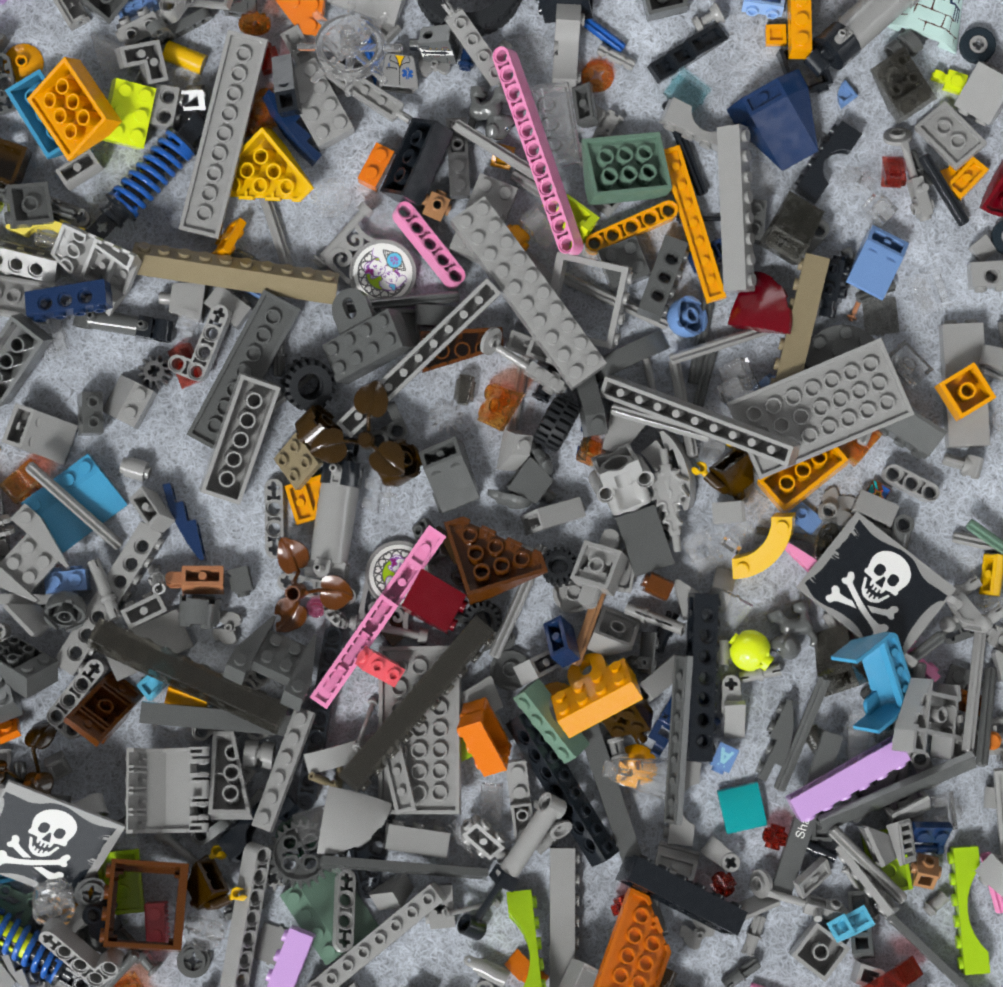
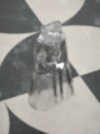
[602,758,668,800]

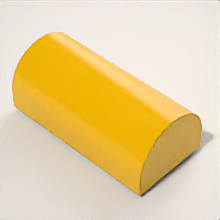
[163,40,208,75]
[979,553,1003,597]

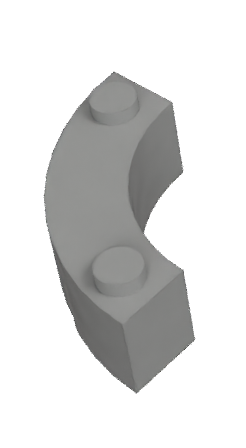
[551,3,585,92]
[975,853,1003,897]

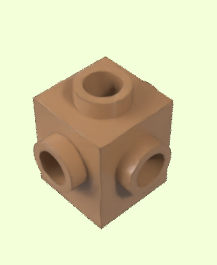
[421,189,452,222]
[910,853,942,890]

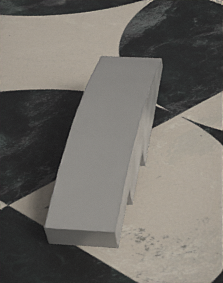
[505,330,555,368]

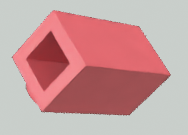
[355,646,405,687]

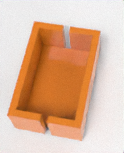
[457,697,512,777]

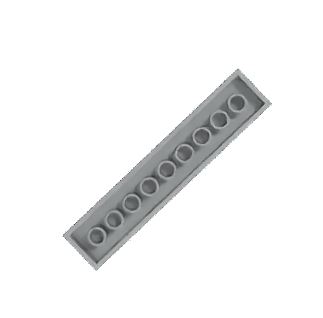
[451,196,607,390]

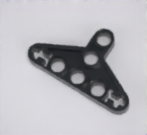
[348,814,396,898]

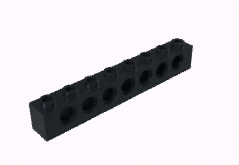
[686,593,721,762]
[505,712,619,867]

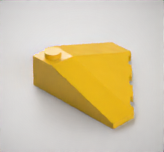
[230,127,314,202]

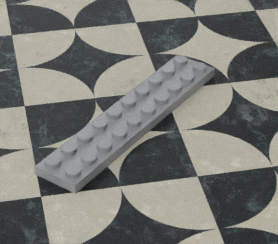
[178,30,269,240]

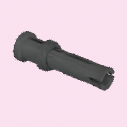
[113,926,163,977]

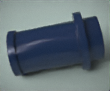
[458,46,474,71]

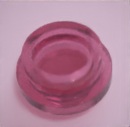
[306,598,324,618]

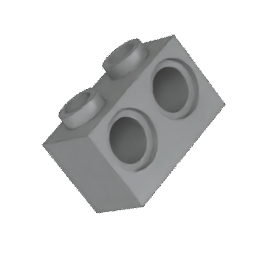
[149,84,185,131]

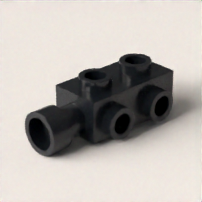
[819,255,851,318]

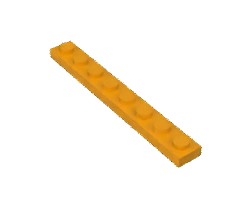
[664,145,727,304]

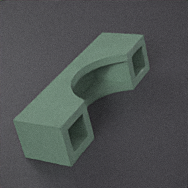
[513,678,590,764]

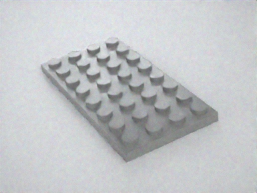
[726,338,914,480]
[378,646,461,814]

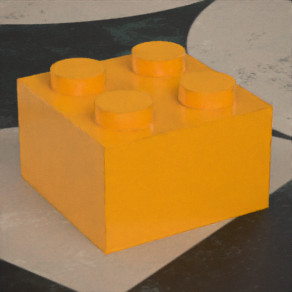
[934,362,996,421]

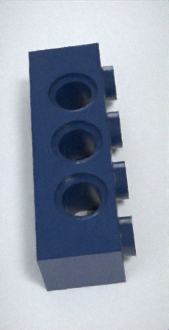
[24,279,113,323]

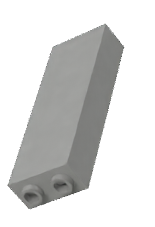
[939,319,990,449]

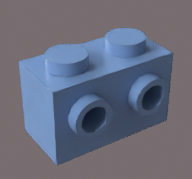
[44,565,91,594]

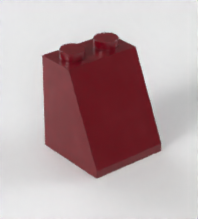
[402,569,468,634]

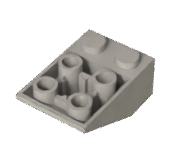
[1,403,78,464]

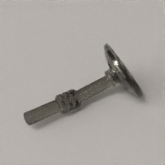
[755,523,839,561]

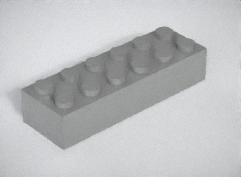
[199,372,281,505]

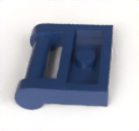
[904,821,953,855]

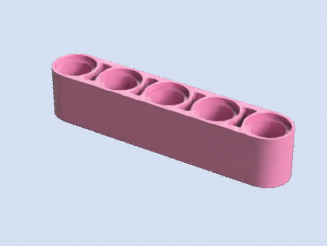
[392,201,466,289]

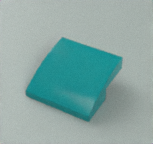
[717,781,767,834]

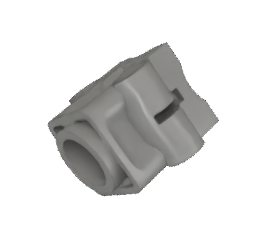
[588,443,654,515]

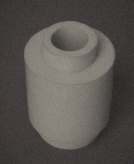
[119,457,152,482]
[716,636,731,665]

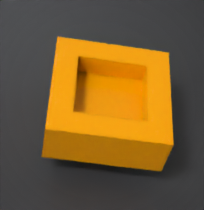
[765,24,787,47]

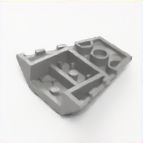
[51,222,142,316]

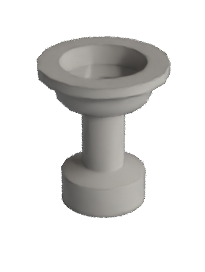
[691,1,725,33]
[550,819,572,839]

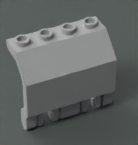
[125,747,210,834]

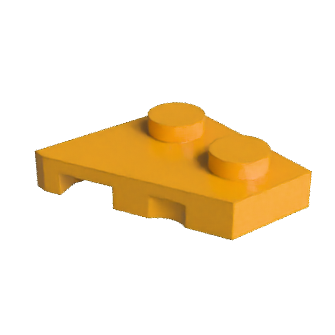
[940,156,989,201]
[211,218,246,255]
[284,474,321,526]

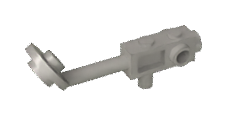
[883,127,934,222]
[480,327,568,396]
[750,869,849,922]

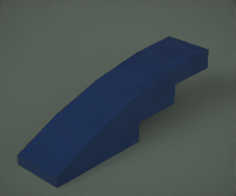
[262,89,322,167]
[162,483,207,561]

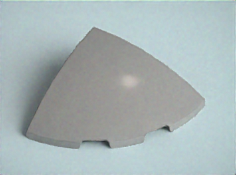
[317,786,392,855]

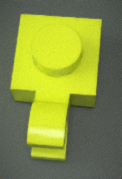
[930,69,968,95]

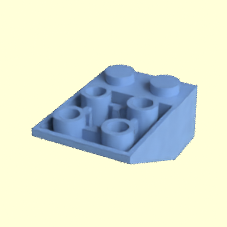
[846,225,909,300]

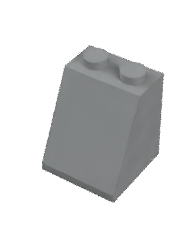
[954,61,1003,126]

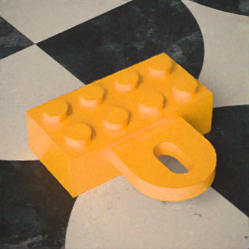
[757,447,849,513]
[551,653,643,738]

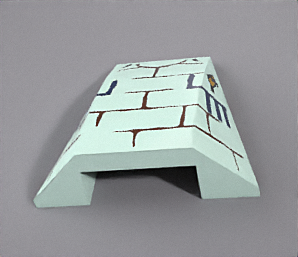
[887,0,963,54]

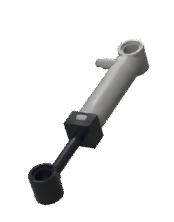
[457,792,567,941]

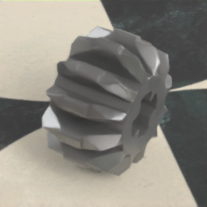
[138,355,173,390]

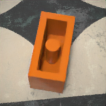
[357,142,395,192]

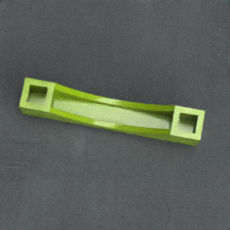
[947,845,990,975]
[506,889,546,987]

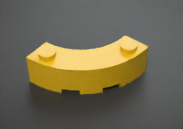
[732,512,796,579]

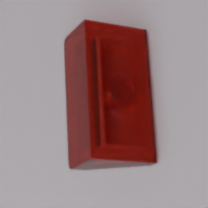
[168,343,205,389]

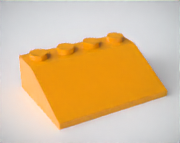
[27,57,122,161]

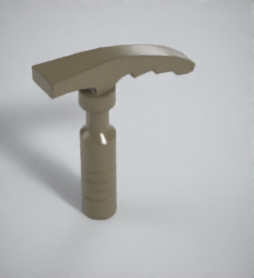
[308,766,343,789]

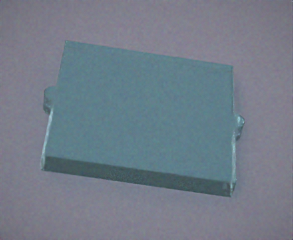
[663,69,711,114]

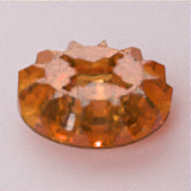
[238,11,271,36]
[581,59,614,92]

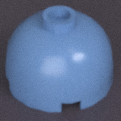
[667,295,708,338]

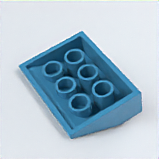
[21,454,128,553]

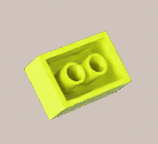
[102,78,156,150]

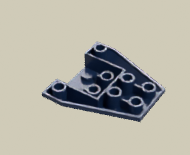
[726,69,819,171]

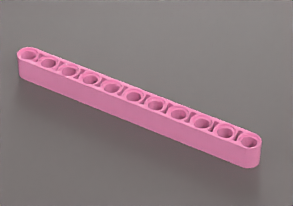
[493,46,584,255]

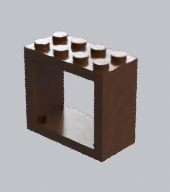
[99,858,189,952]

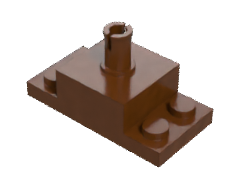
[63,670,144,747]

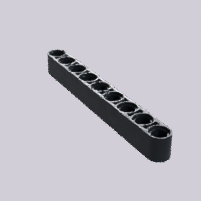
[296,626,344,810]

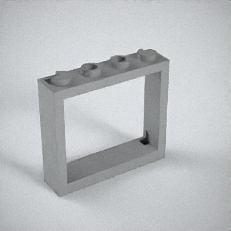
[550,252,634,349]

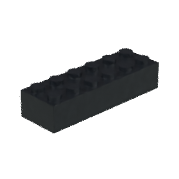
[615,854,748,936]

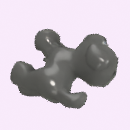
[468,86,515,140]
[766,600,819,660]

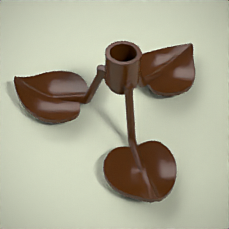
[275,537,354,632]

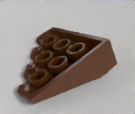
[444,516,548,605]

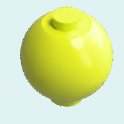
[729,630,774,671]

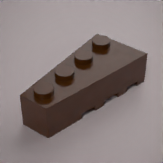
[420,327,504,373]

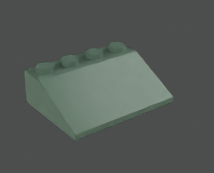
[581,132,672,206]
[279,868,379,966]

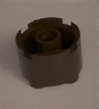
[295,405,343,446]
[377,439,422,487]

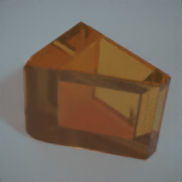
[576,437,602,466]

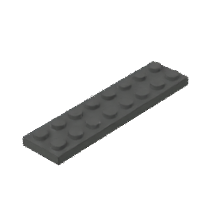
[186,290,301,449]

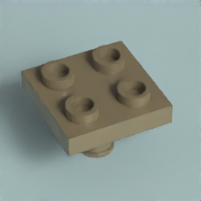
[274,432,324,490]

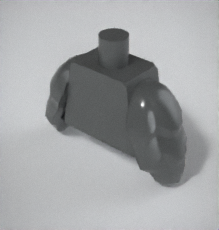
[487,441,557,509]

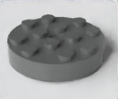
[804,325,875,370]

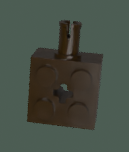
[602,693,654,745]

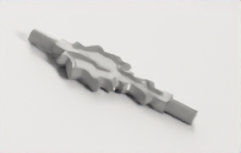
[648,448,689,552]

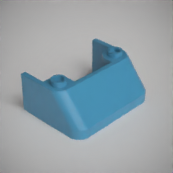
[831,632,911,734]

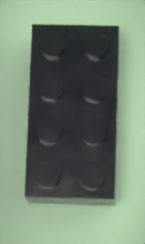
[380,117,453,206]

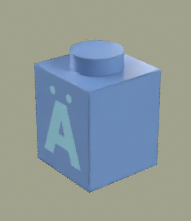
[708,741,739,775]

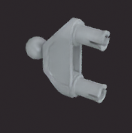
[940,575,1003,633]

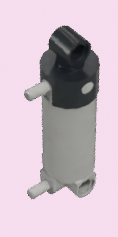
[804,0,920,77]
[304,437,364,581]

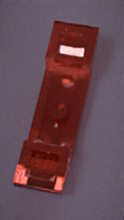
[860,955,923,987]

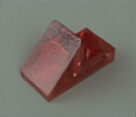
[881,156,907,188]

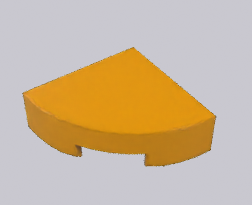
[545,682,570,696]

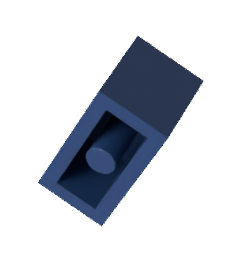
[543,615,581,668]

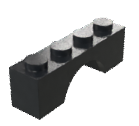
[795,121,862,204]
[217,792,300,864]

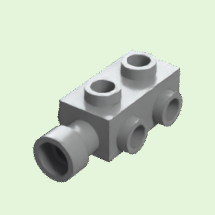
[115,6,171,46]
[461,814,510,865]

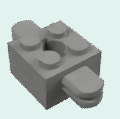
[570,529,628,609]

